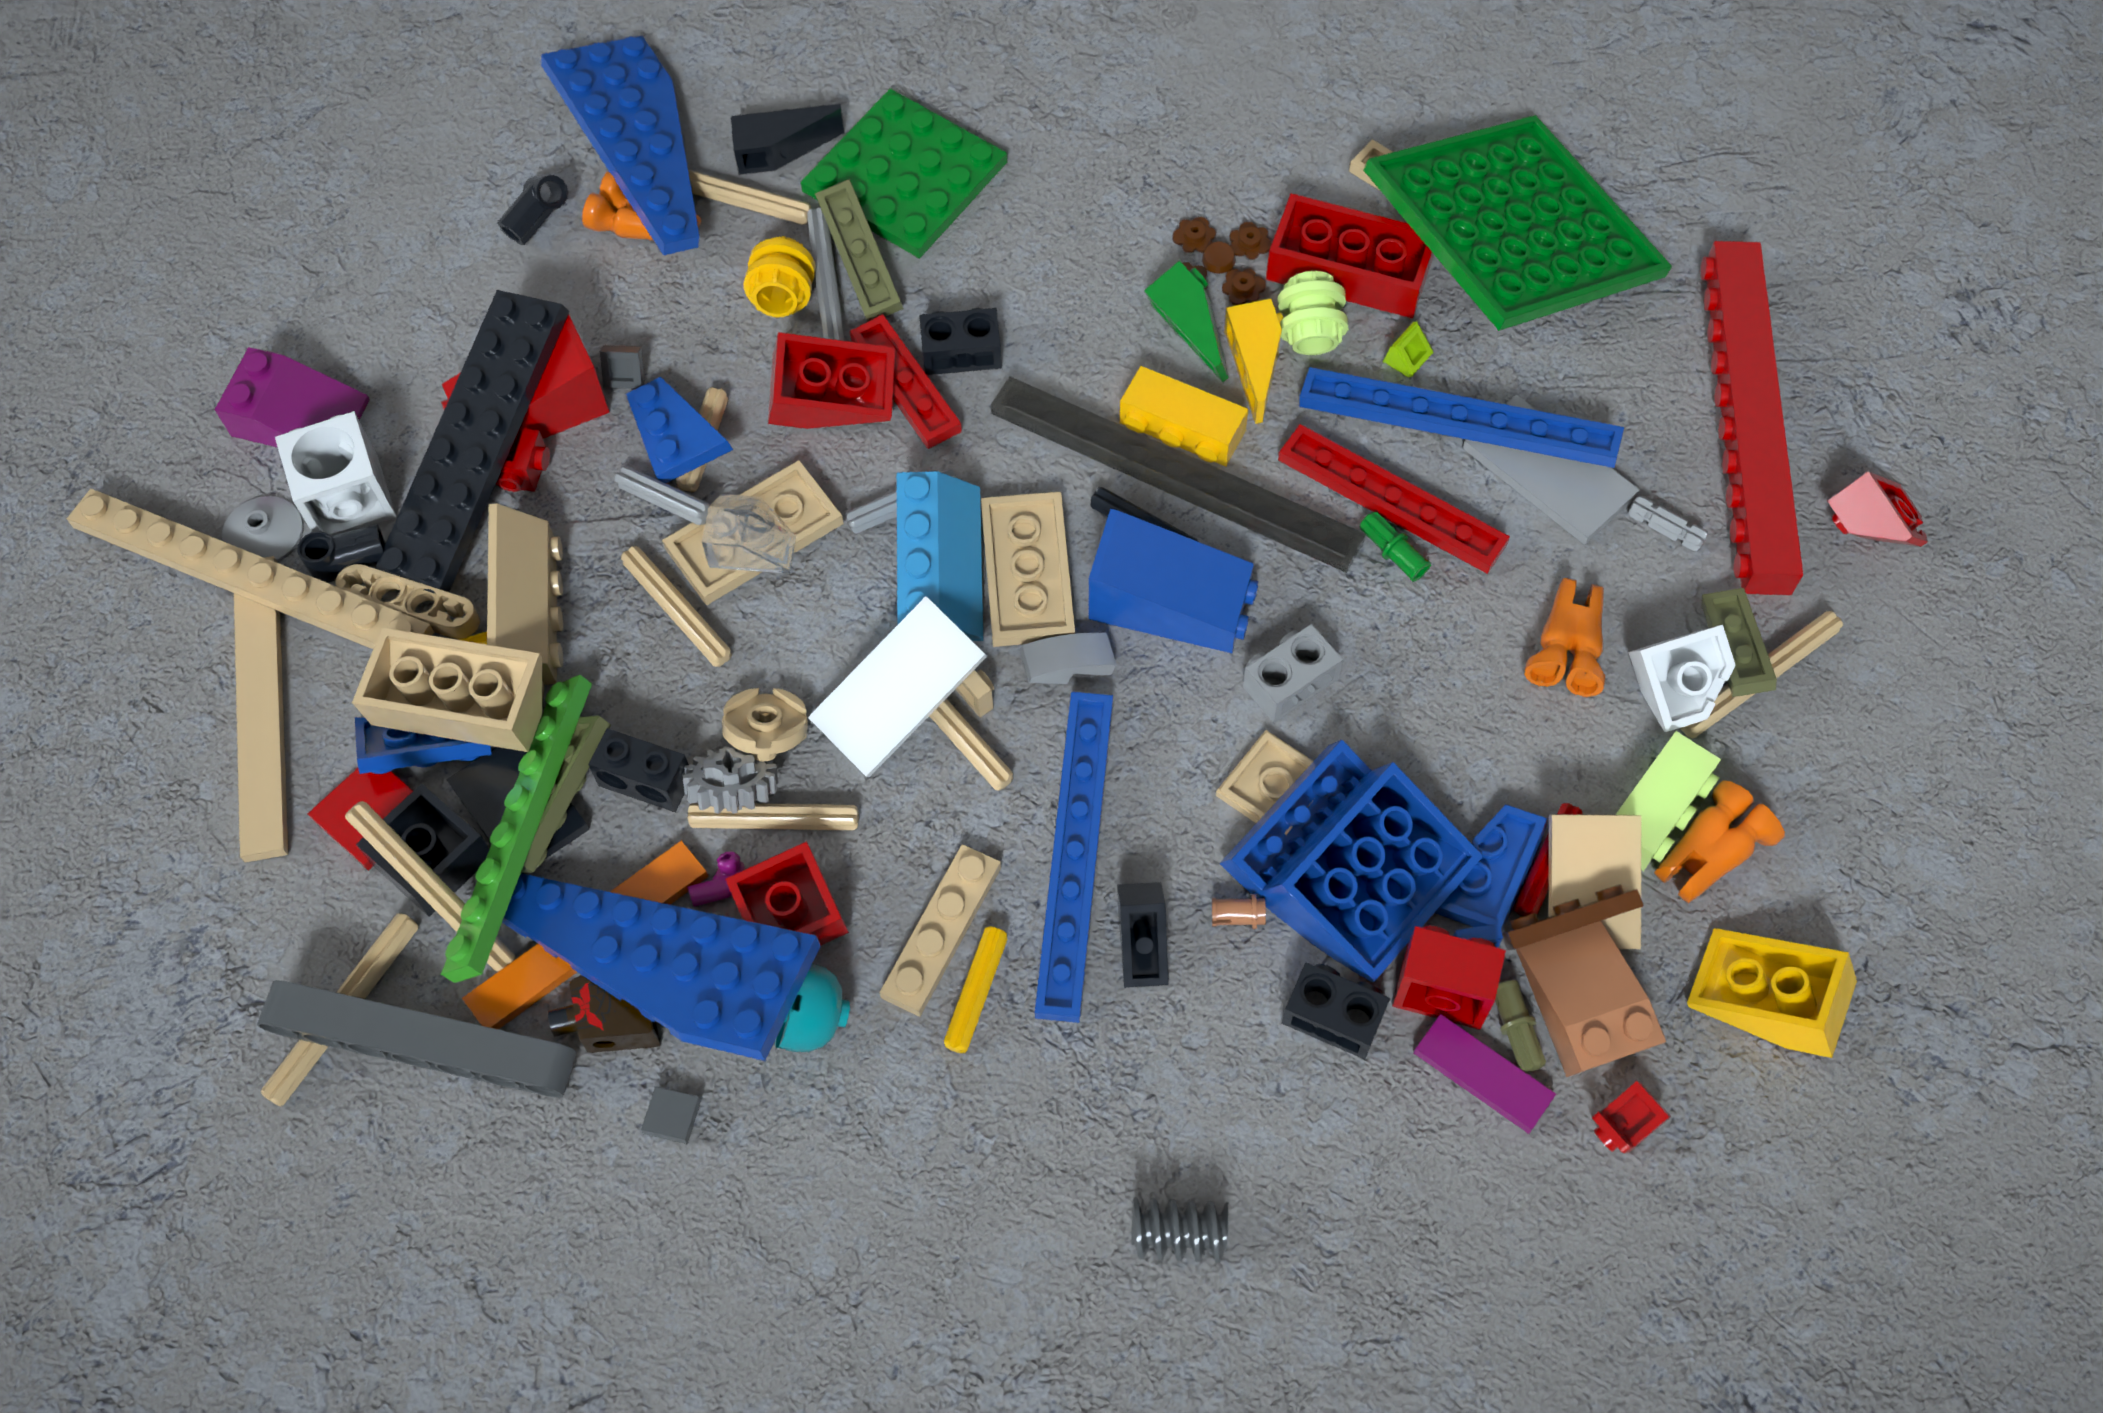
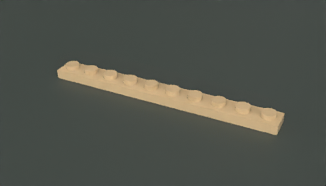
[67,488,434,649]

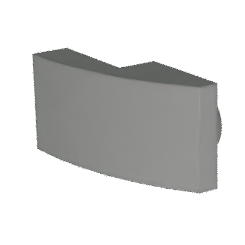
[1020,633,1116,684]

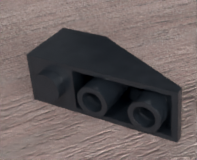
[731,104,845,175]

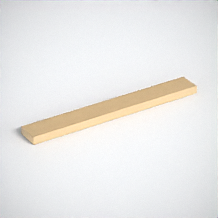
[234,556,288,862]

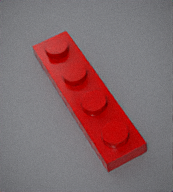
[850,314,962,449]

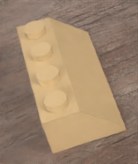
[487,503,563,685]
[352,628,542,752]

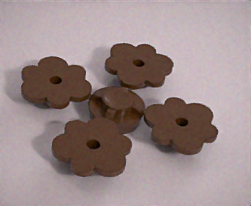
[1172,217,1272,305]

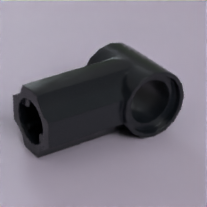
[497,175,568,245]
[297,524,386,583]

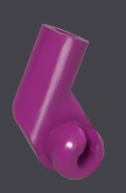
[688,851,745,907]

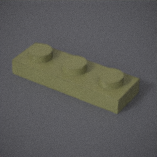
[1701,588,1777,697]

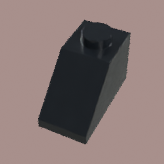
[1117,882,1169,988]

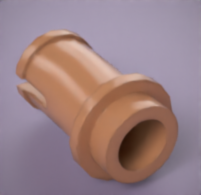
[1212,894,1266,929]

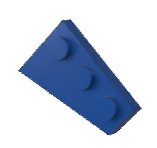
[626,377,733,483]
[355,717,492,774]
[1435,804,1547,932]

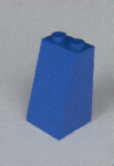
[1089,509,1259,653]

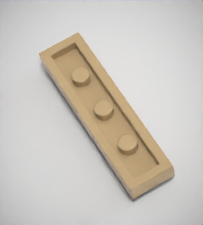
[879,844,1001,1017]

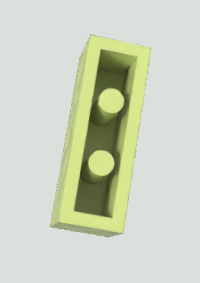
[1615,731,1721,872]

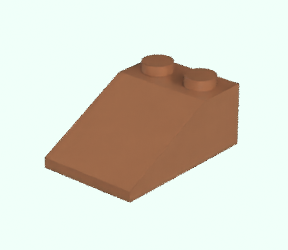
[1516,921,1666,1077]

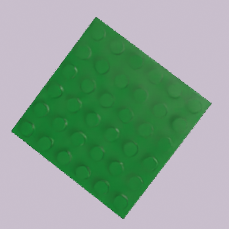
[1363,115,1673,331]

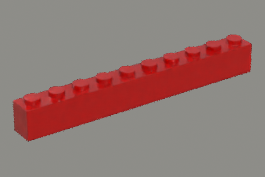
[1700,241,1803,595]

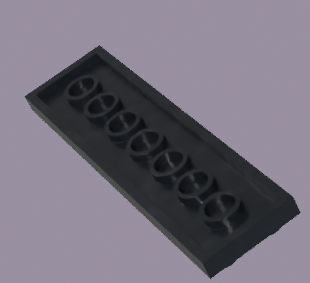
[375,290,570,594]

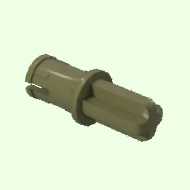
[1495,980,1546,1072]

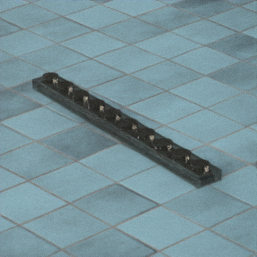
[991,376,1366,573]

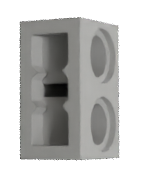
[1243,624,1343,723]

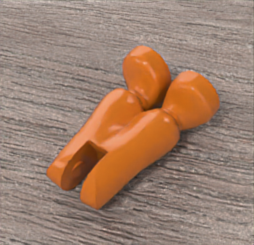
[582,171,701,241]
[1524,578,1605,697]
[1654,780,1785,904]

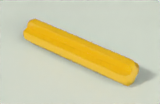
[944,926,1007,1054]

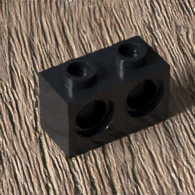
[919,308,1002,375]
[588,728,689,813]
[1281,962,1390,1060]

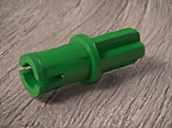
[1359,512,1431,582]

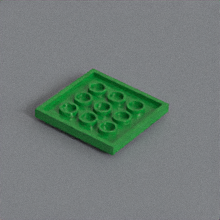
[801,89,1008,259]

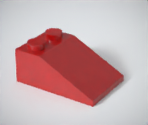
[768,332,895,429]

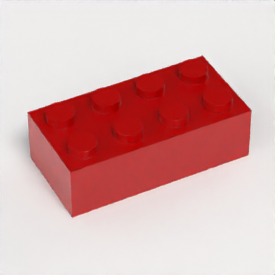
[1266,193,1434,319]

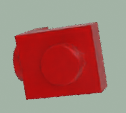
[496,428,550,492]
[1592,1081,1671,1154]

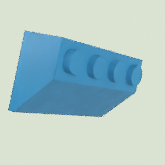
[896,471,984,641]

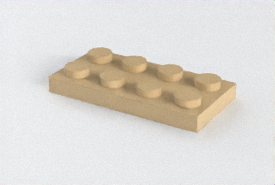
[662,460,844,606]
[981,492,1075,647]

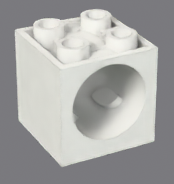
[275,411,397,536]

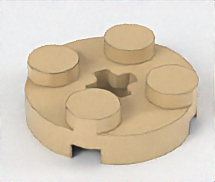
[722,688,808,762]

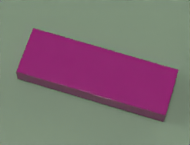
[1414,1014,1556,1134]

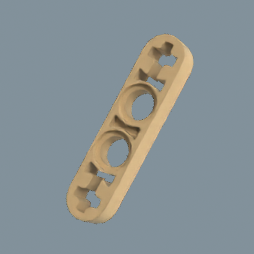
[336,564,480,639]

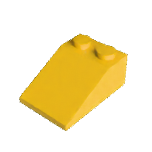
[1687,928,1857,1058]

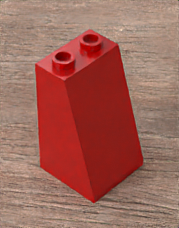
[441,314,610,452]

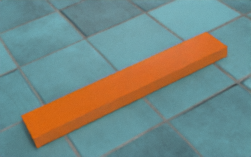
[462,840,709,1030]

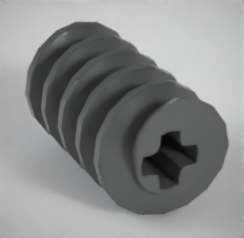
[1131,1197,1228,1263]

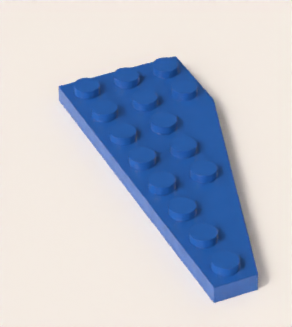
[541,36,699,256]
[502,873,821,1061]

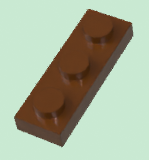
[1502,884,1644,950]

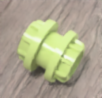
[1278,271,1348,355]

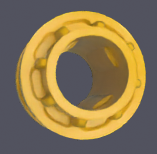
[743,236,816,318]

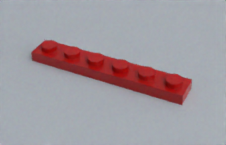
[1278,424,1510,574]

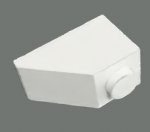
[1628,625,1736,732]

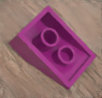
[214,347,370,448]

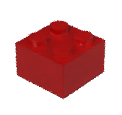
[725,841,849,946]
[1392,926,1506,1030]

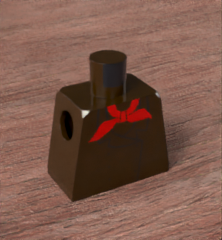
[548,975,661,1053]

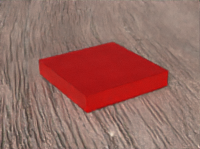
[307,768,413,871]

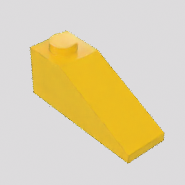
[1224,299,1284,424]

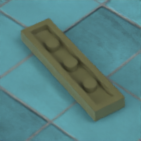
[815,179,904,321]
[521,715,611,873]

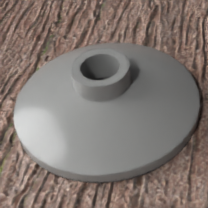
[222,496,304,562]

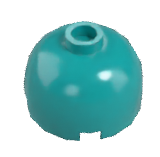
[775,963,850,1052]

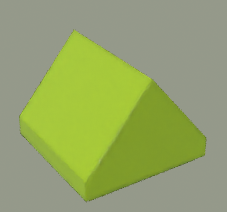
[1383,322,1434,377]

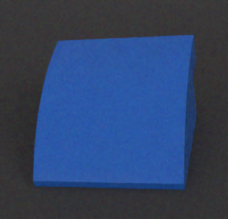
[1219,740,1483,982]

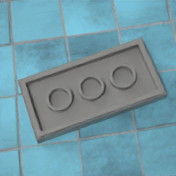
[1463,395,1640,545]

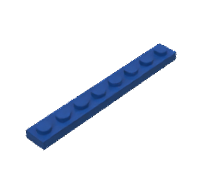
[1299,367,1624,468]
[1035,692,1113,1023]

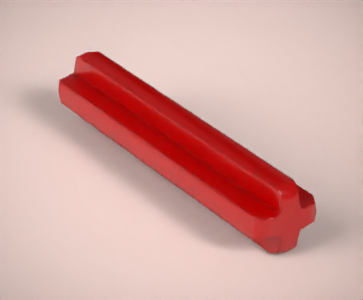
[1514,803,1583,916]

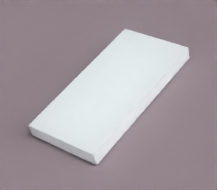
[808,596,987,777]

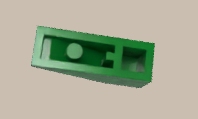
[1144,261,1229,382]

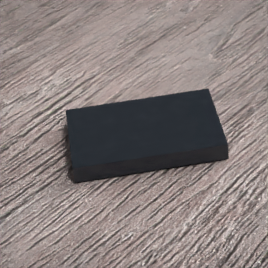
[446,747,590,874]

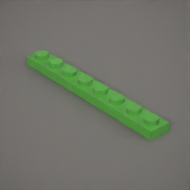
[441,675,592,983]

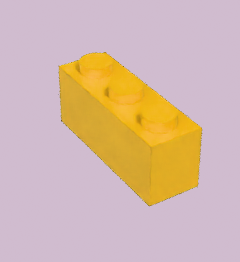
[1120,366,1248,467]

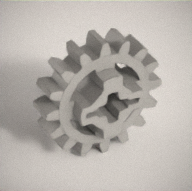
[683,746,778,814]

